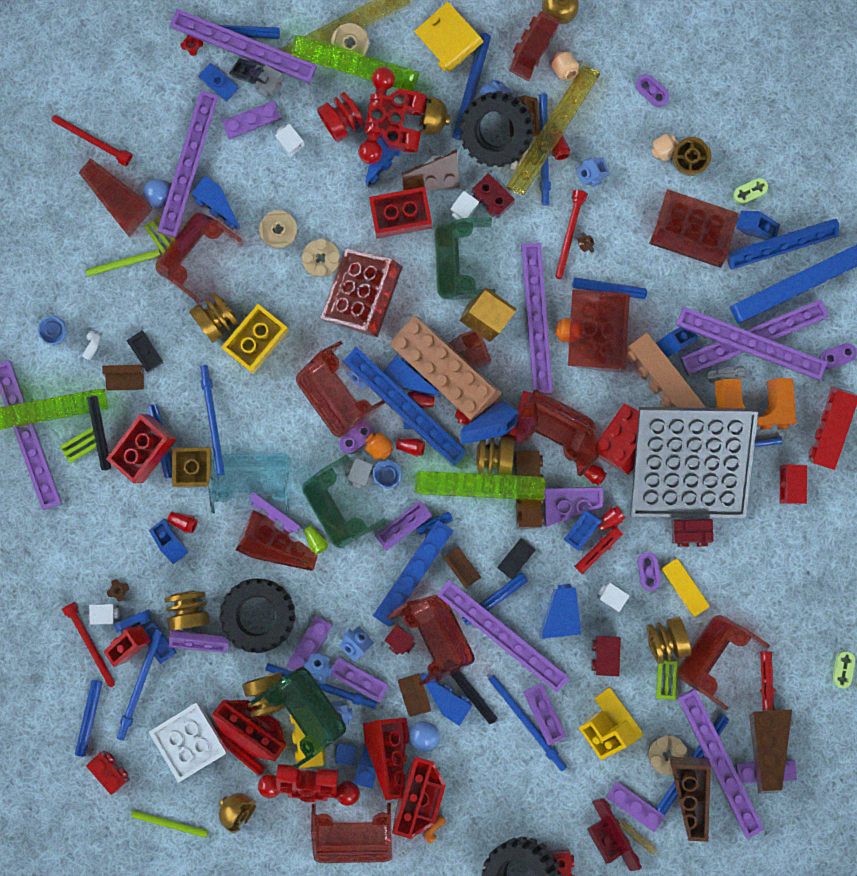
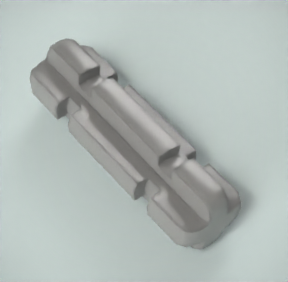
[707,366,745,382]

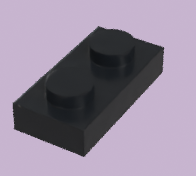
[126,330,164,373]
[497,538,536,580]

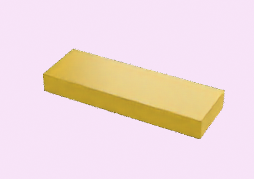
[661,558,710,617]
[594,687,644,746]

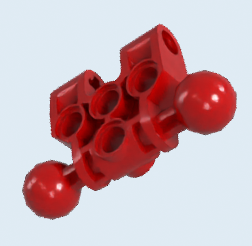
[358,66,427,164]
[258,764,360,806]

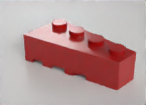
[808,386,857,470]

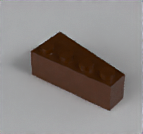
[515,451,544,529]
[749,709,792,794]
[669,756,711,842]

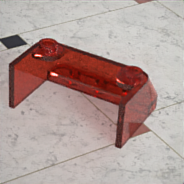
[155,213,244,304]
[296,341,385,437]
[516,390,599,477]
[386,594,475,687]
[677,615,770,710]
[311,803,392,863]

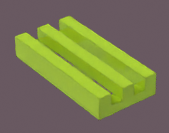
[144,216,181,257]
[60,427,97,463]
[656,660,678,700]

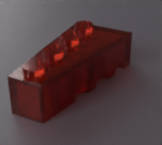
[79,158,153,238]

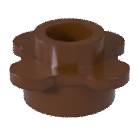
[577,232,595,253]
[107,579,129,602]

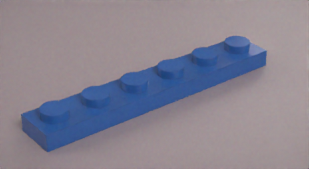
[728,218,839,270]
[373,519,454,627]

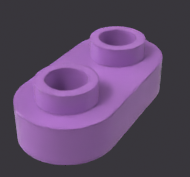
[636,74,669,107]
[819,343,857,369]
[340,422,374,454]
[637,552,660,591]

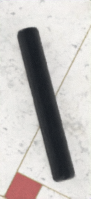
[87,396,111,471]
[443,659,497,725]

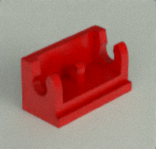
[779,464,807,504]

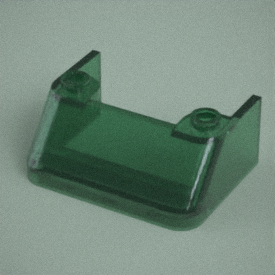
[435,217,495,300]
[302,454,387,548]
[250,667,346,769]

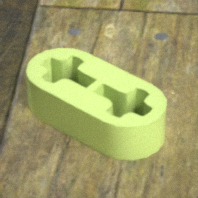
[733,178,768,205]
[833,651,855,688]

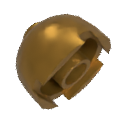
[542,0,579,25]
[419,96,450,135]
[672,137,712,176]
[219,793,256,834]

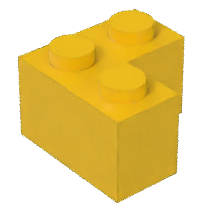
[579,710,638,760]

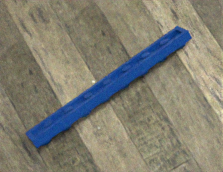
[342,347,467,467]

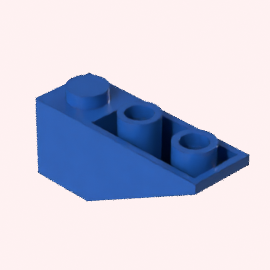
[365,134,403,187]
[191,176,240,230]
[383,356,442,397]
[460,400,519,445]
[421,673,472,726]

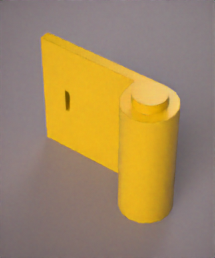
[414,1,483,72]

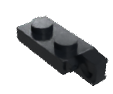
[229,58,269,84]

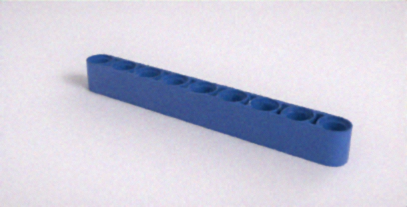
[729,245,857,324]

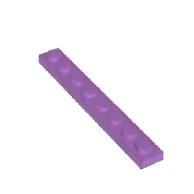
[170,9,317,84]
[157,90,218,238]
[521,242,553,395]
[680,299,829,376]
[676,307,827,381]
[0,361,62,510]
[437,579,569,693]
[677,688,764,839]

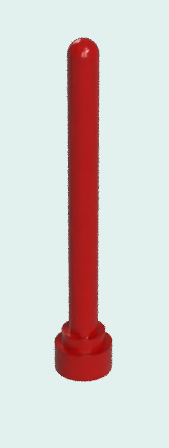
[51,115,133,167]
[555,190,588,279]
[61,602,115,687]

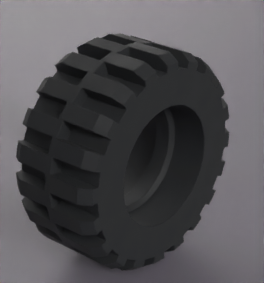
[459,91,535,167]
[219,578,296,653]
[482,837,561,876]

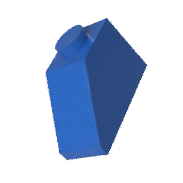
[736,211,780,240]
[656,327,699,358]
[149,519,188,564]
[353,744,376,789]

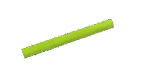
[86,249,161,277]
[131,810,208,838]

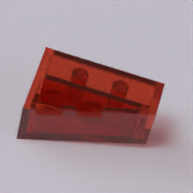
[509,11,560,82]

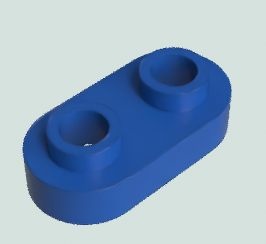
[114,609,152,634]

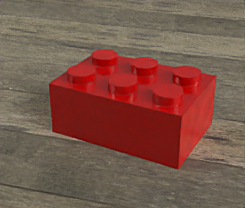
[369,187,432,239]
[592,403,639,476]
[106,414,177,484]

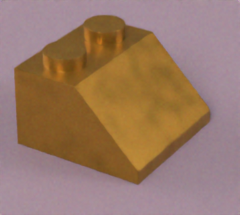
[459,288,517,342]
[172,447,211,488]

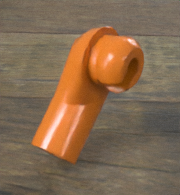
[423,815,446,843]

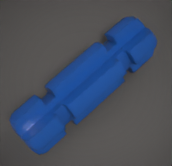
[416,512,453,535]

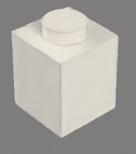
[275,124,305,157]
[450,191,479,224]
[597,583,629,612]
[89,604,120,625]

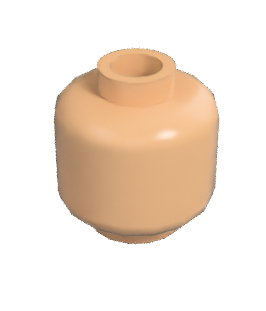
[551,52,579,80]
[651,133,679,162]

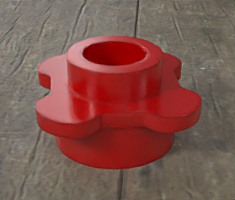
[181,35,203,56]

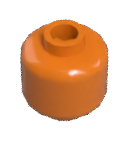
[555,318,584,344]
[365,432,393,460]

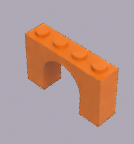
[715,378,796,430]

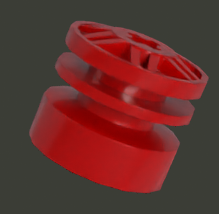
[317,92,365,143]

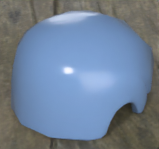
[142,179,171,208]
[38,316,67,345]
[373,460,402,489]
[409,721,440,752]

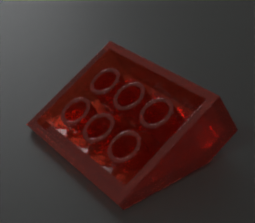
[649,189,738,268]
[320,248,403,337]
[568,290,630,373]

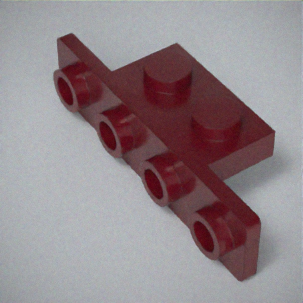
[587,798,642,871]

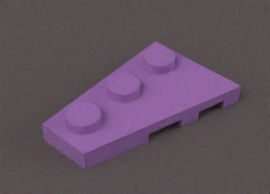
[545,487,603,527]

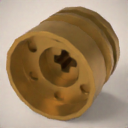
[188,292,239,343]
[476,437,514,478]
[164,590,210,631]
[647,616,691,664]
[242,672,291,717]

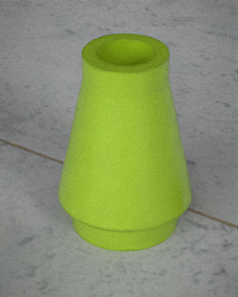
[303,525,329,555]

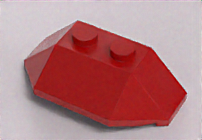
[211,700,287,761]
[392,756,446,839]

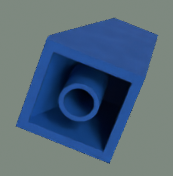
[539,584,581,639]

